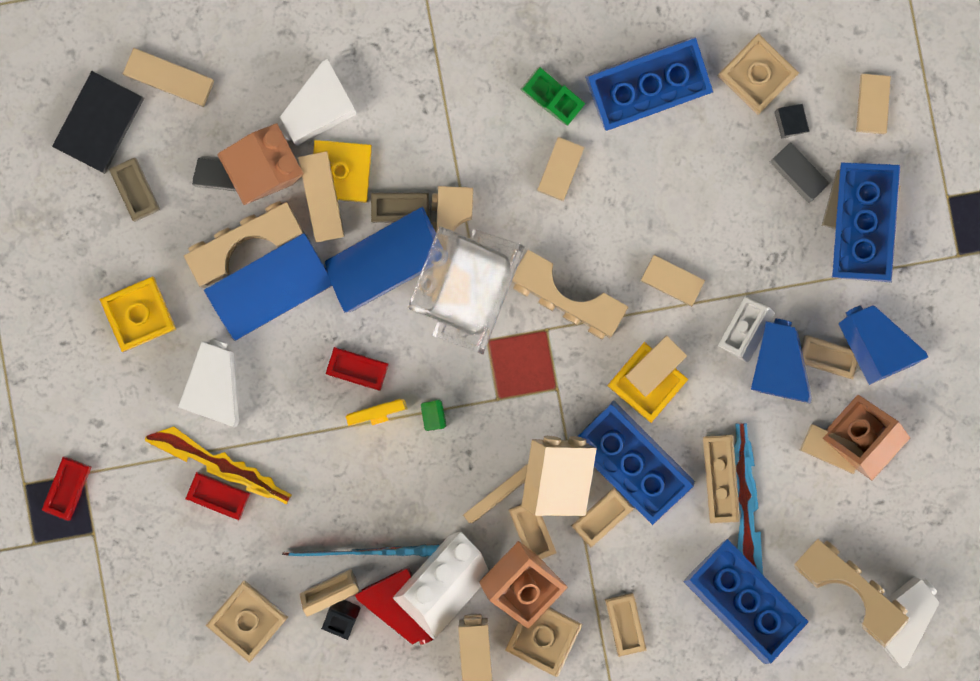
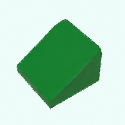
[421,400,447,431]

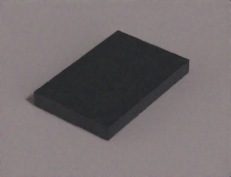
[52,71,144,174]

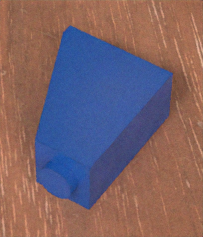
[838,305,928,385]
[751,318,812,404]

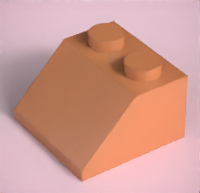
[217,123,303,205]
[822,395,910,481]
[479,541,568,629]

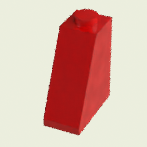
[355,566,434,645]

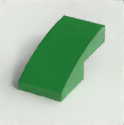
[520,67,586,126]

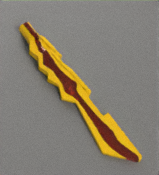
[145,426,292,505]

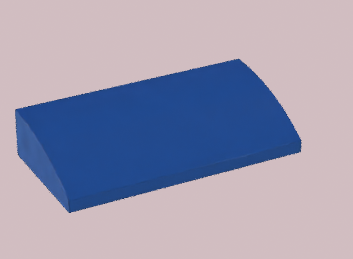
[585,37,713,131]
[832,162,900,283]
[325,207,449,313]
[204,233,332,341]
[577,400,695,525]
[683,539,809,664]

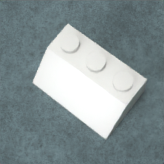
[393,532,489,639]

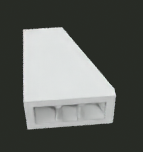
[279,59,357,146]
[178,339,239,427]
[861,576,940,669]

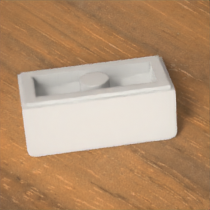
[718,296,775,362]

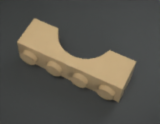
[428,186,473,305]
[184,201,304,288]
[510,250,628,340]
[794,539,909,648]

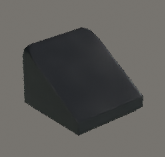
[774,104,810,139]
[321,600,361,640]

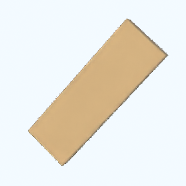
[123,48,214,107]
[298,152,345,242]
[703,435,740,523]
[463,464,528,523]

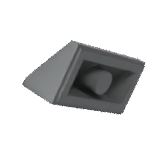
[769,142,830,203]
[192,158,237,192]

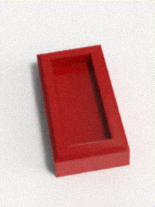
[326,347,389,391]
[42,456,92,521]
[185,472,251,521]

